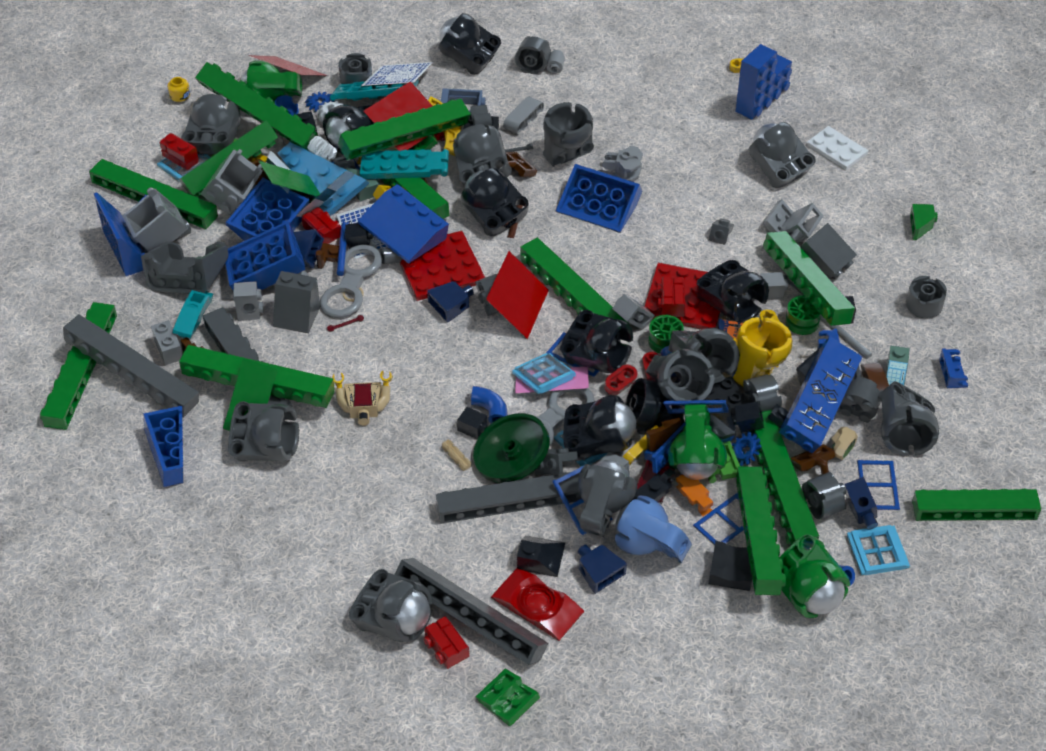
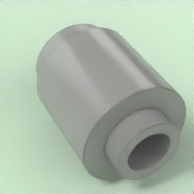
[547,50,565,73]

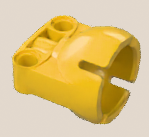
[733,317,793,387]

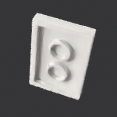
[806,126,868,170]

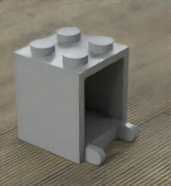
[201,149,262,215]
[122,188,188,252]

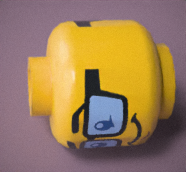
[167,77,190,102]

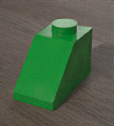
[910,204,938,240]

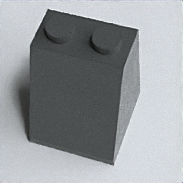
[800,223,857,279]
[273,271,320,334]

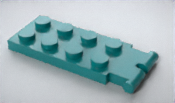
[330,79,419,101]
[360,149,449,179]

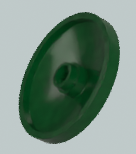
[473,413,550,483]

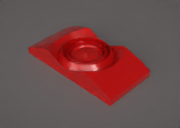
[491,568,584,641]

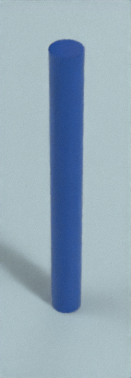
[337,222,348,276]

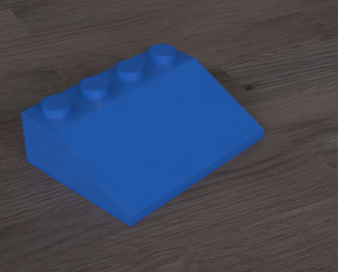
[556,164,643,233]
[225,178,309,241]
[357,184,449,263]
[94,192,145,276]
[225,221,306,291]

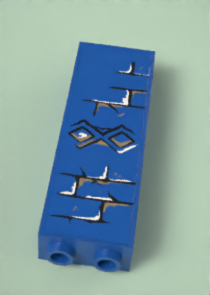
[779,337,862,453]

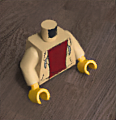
[332,371,393,426]

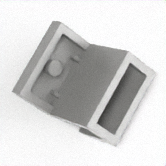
[763,199,823,243]

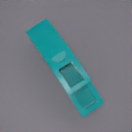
[172,290,214,338]

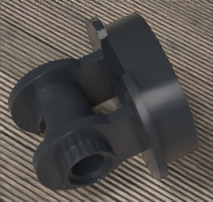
[625,377,684,435]

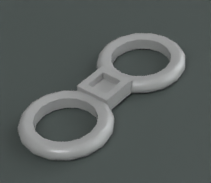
[320,245,383,318]
[535,388,595,447]

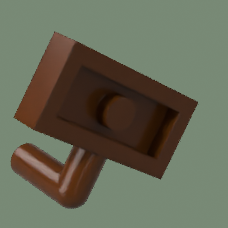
[506,152,538,178]
[316,243,339,269]
[790,444,835,475]

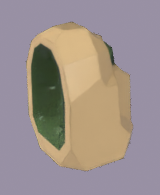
[831,427,858,460]

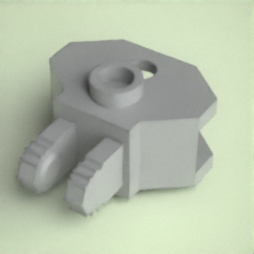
[602,146,643,182]

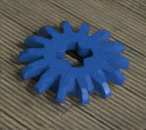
[305,91,335,112]
[732,432,761,466]

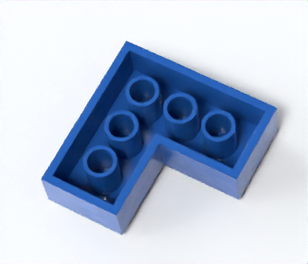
[735,44,792,120]

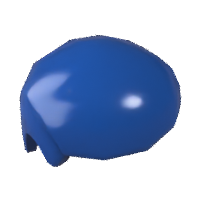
[274,95,299,116]

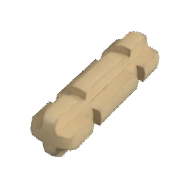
[442,439,471,471]

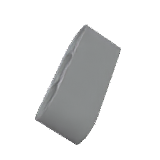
[503,96,544,135]

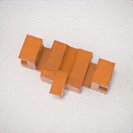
[676,474,713,516]

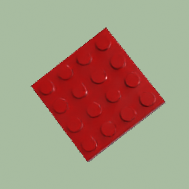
[400,231,485,301]
[645,262,720,329]

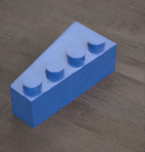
[143,406,184,487]

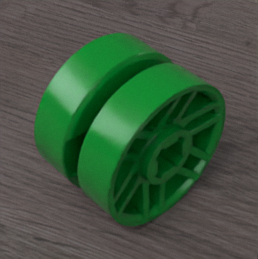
[785,296,821,335]
[648,315,684,354]

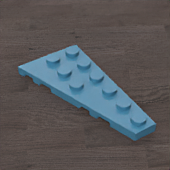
[278,142,369,216]

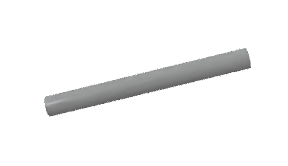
[820,315,872,359]

